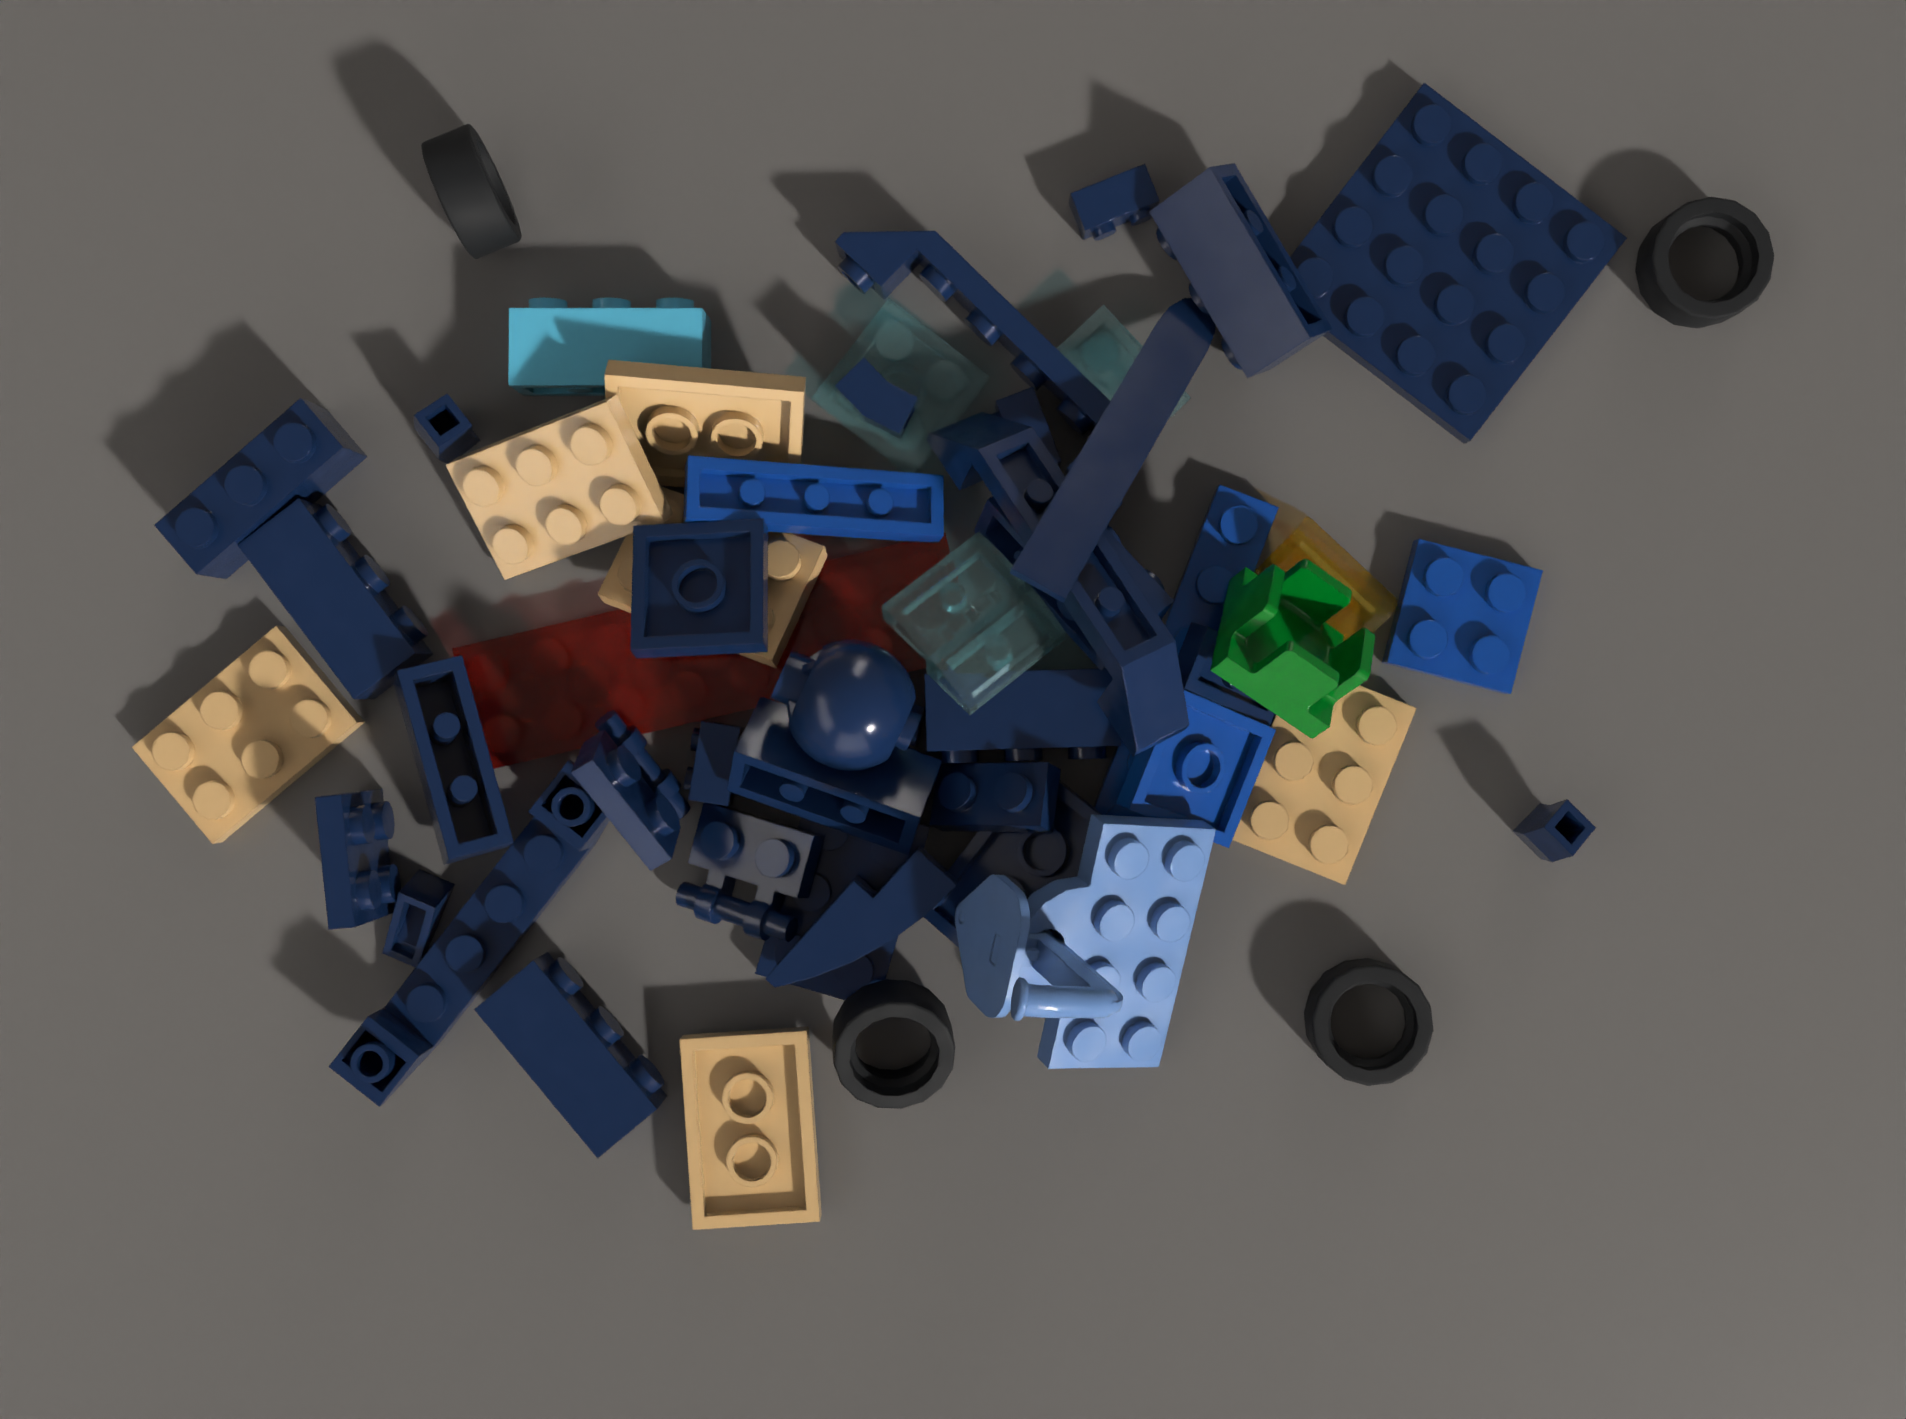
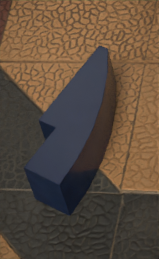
[766,845,957,988]

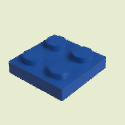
[1382,539,1543,694]
[1116,690,1276,848]

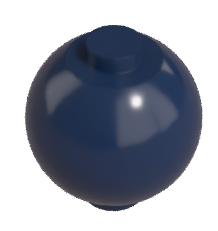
[771,639,922,771]

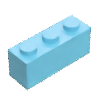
[508,297,711,396]

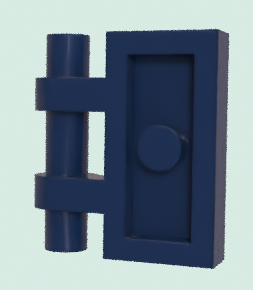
[571,710,691,871]
[676,803,825,942]

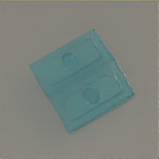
[882,532,1066,715]

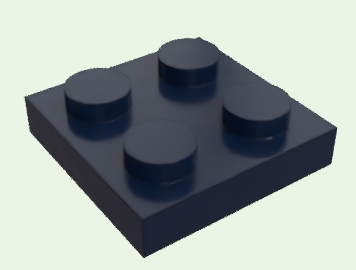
[630,518,768,659]
[315,788,401,930]

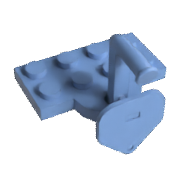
[955,814,1216,1069]

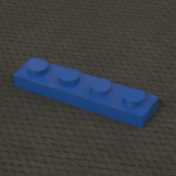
[684,455,944,543]

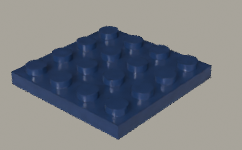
[1290,83,1627,444]

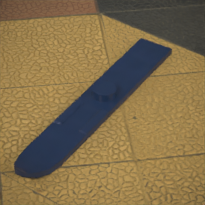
[1010,298,1216,603]

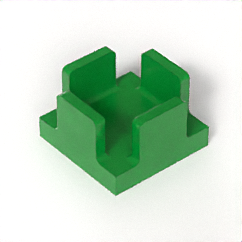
[1210,559,1375,739]

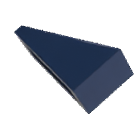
[382,869,455,968]

